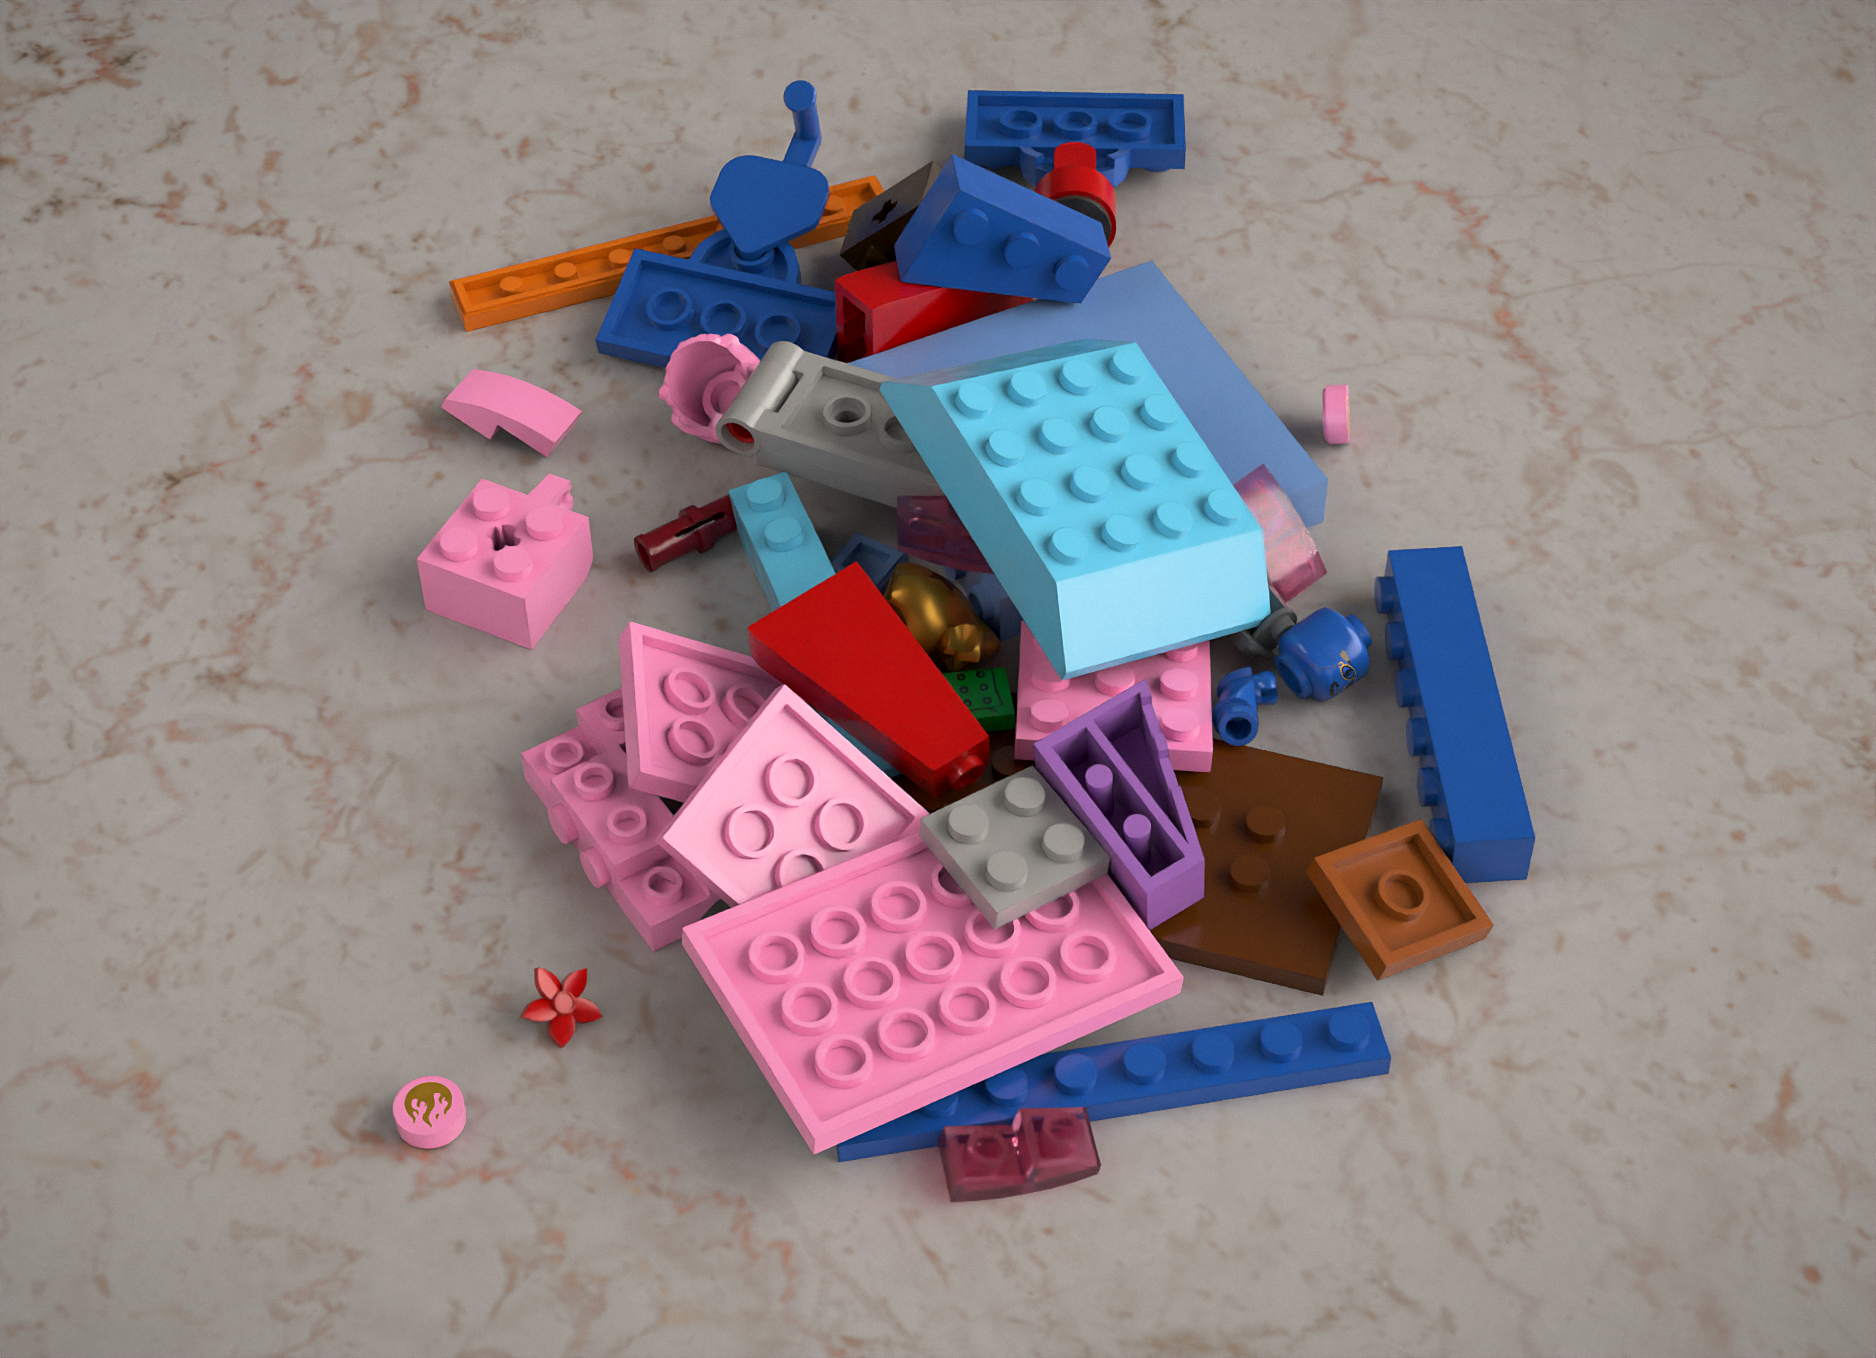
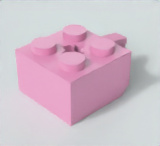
[417,473,593,650]

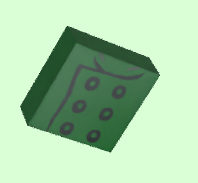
[942,667,1015,732]

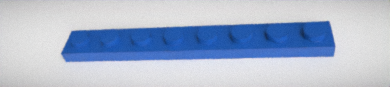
[836,1002,1391,1162]

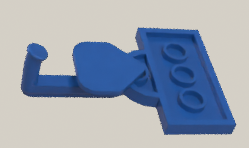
[595,80,837,368]

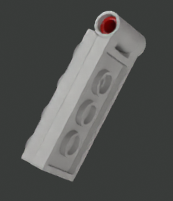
[715,341,967,530]

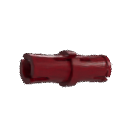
[634,494,737,572]

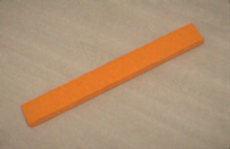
[449,175,884,332]

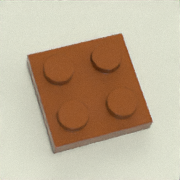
[1306,819,1494,981]

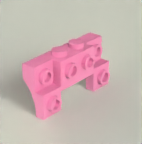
[521,688,720,952]

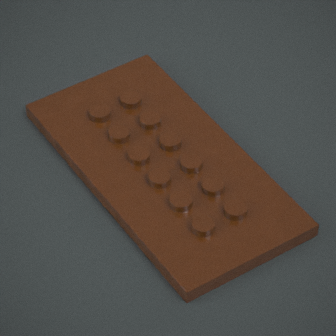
[890,692,1383,996]

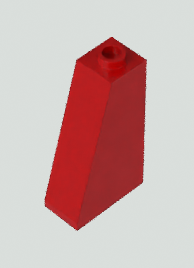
[835,261,1033,364]
[747,561,989,798]

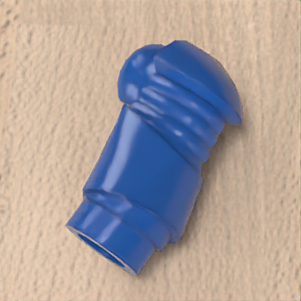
[1212,666,1279,746]

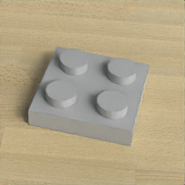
[919,765,1110,929]

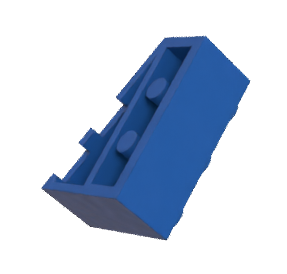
[894,154,1111,304]

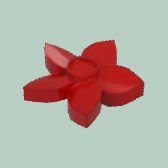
[520,967,603,1048]

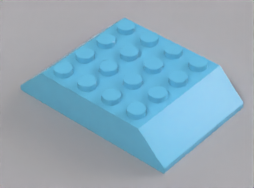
[879,338,1271,681]

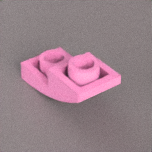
[441,369,582,457]

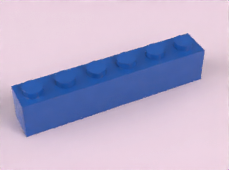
[1374,546,1535,883]

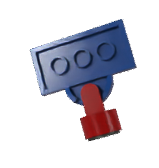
[964,90,1186,248]

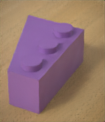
[1033,678,1205,930]

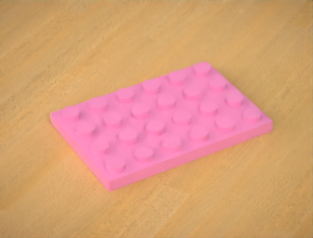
[682,832,1184,1154]

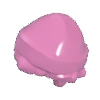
[658,334,760,444]

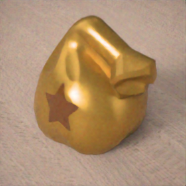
[884,562,1001,672]

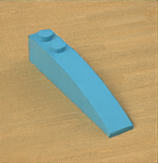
[728,471,902,778]

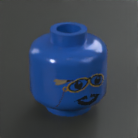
[1274,607,1372,702]

